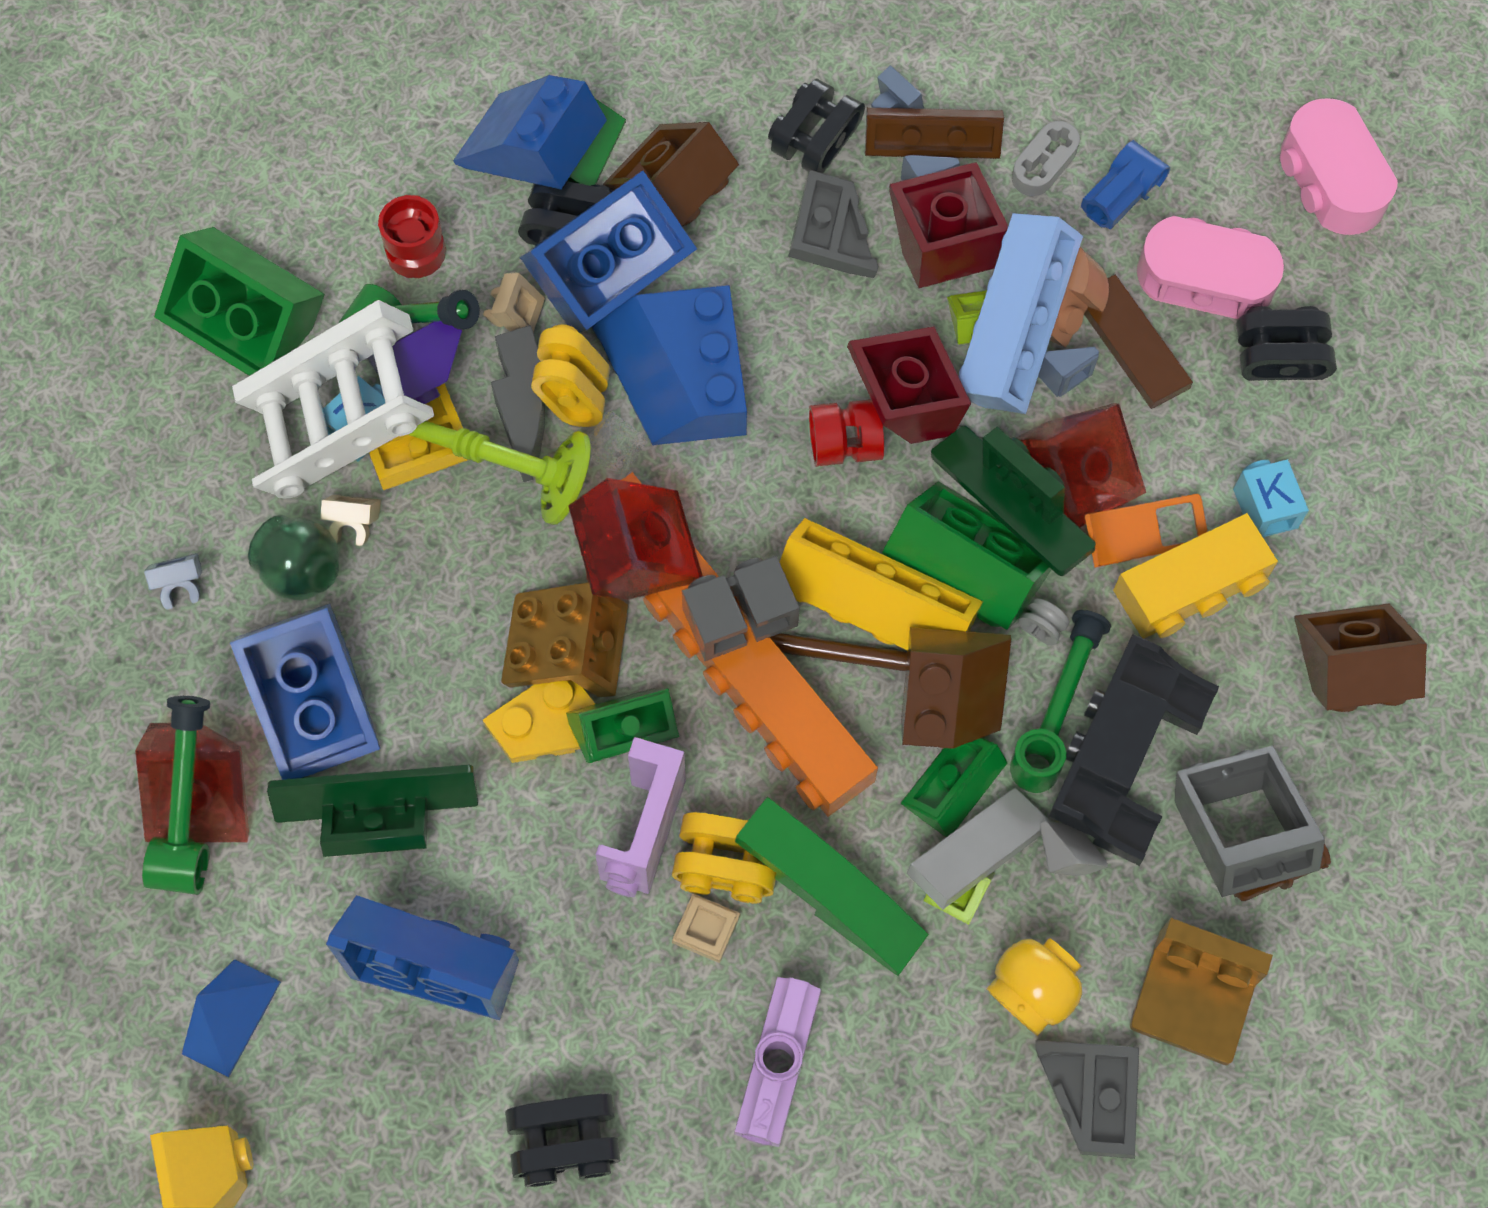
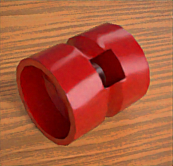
[378,195,446,278]
[809,399,884,467]

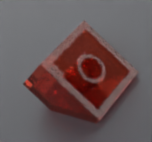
[1015,403,1146,528]
[135,723,249,842]

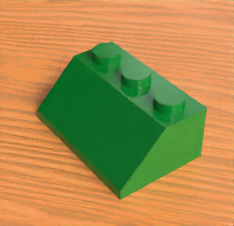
[154,227,325,376]
[882,481,1052,630]

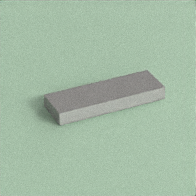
[906,787,1051,910]

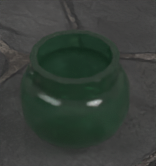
[248,515,339,601]

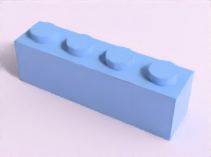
[958,213,1083,414]

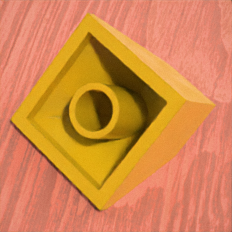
[150,1125,254,1208]

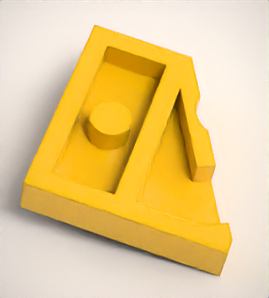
[369,383,467,490]
[482,680,595,763]

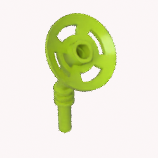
[408,421,591,525]

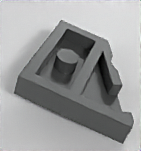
[788,170,878,278]
[1035,1040,1139,1159]

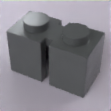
[682,556,800,661]

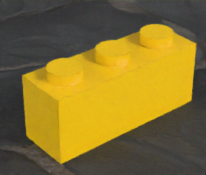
[1113,513,1278,639]

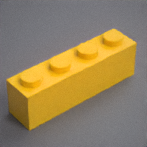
[779,518,983,651]

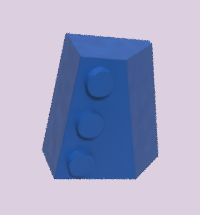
[592,285,747,445]
[326,895,519,1020]

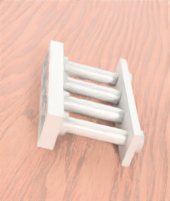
[232,300,434,499]

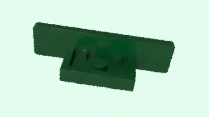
[931,426,1096,576]
[267,764,478,857]

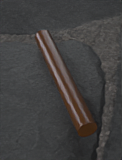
[770,633,907,672]

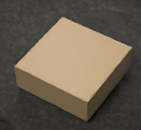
[672,894,740,963]

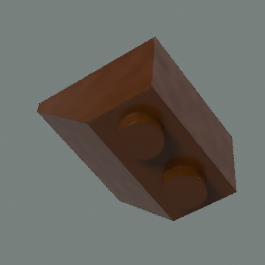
[603,122,739,227]
[1294,603,1427,712]
[901,627,1012,749]

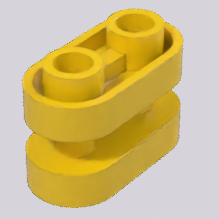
[531,324,610,427]
[672,812,776,904]

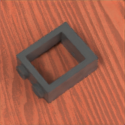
[1174,745,1325,897]

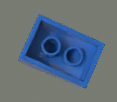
[453,75,607,189]
[519,171,697,333]
[230,603,381,780]

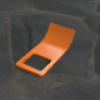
[1085,494,1208,568]

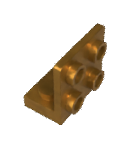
[501,581,628,697]
[1130,918,1273,1065]

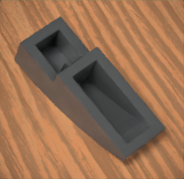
[491,325,545,482]

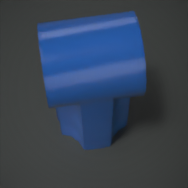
[1081,140,1171,230]

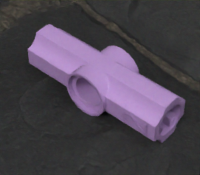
[734,977,821,1147]

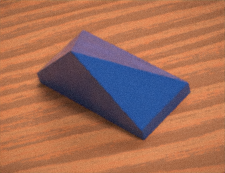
[182,959,281,1077]

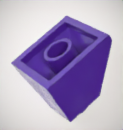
[367,321,462,404]

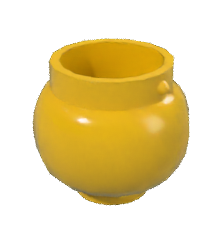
[986,938,1082,1036]

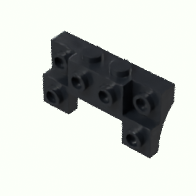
[1049,634,1219,866]

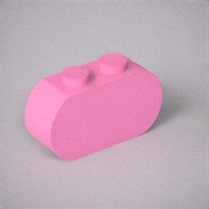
[1280,98,1398,235]
[1137,216,1284,319]

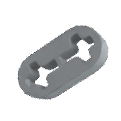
[1012,121,1080,196]

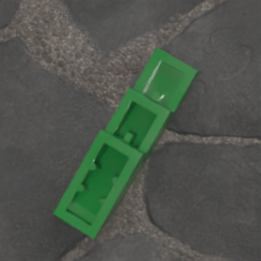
[735,797,929,976]

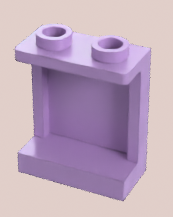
[595,737,686,897]

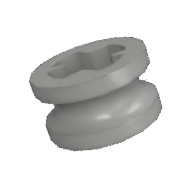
[1019,598,1070,646]

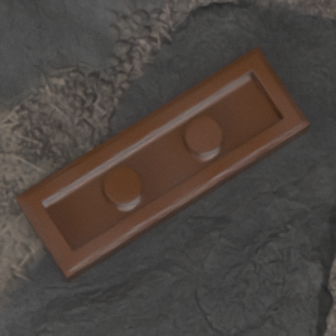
[865,107,1004,159]
[1084,274,1193,409]

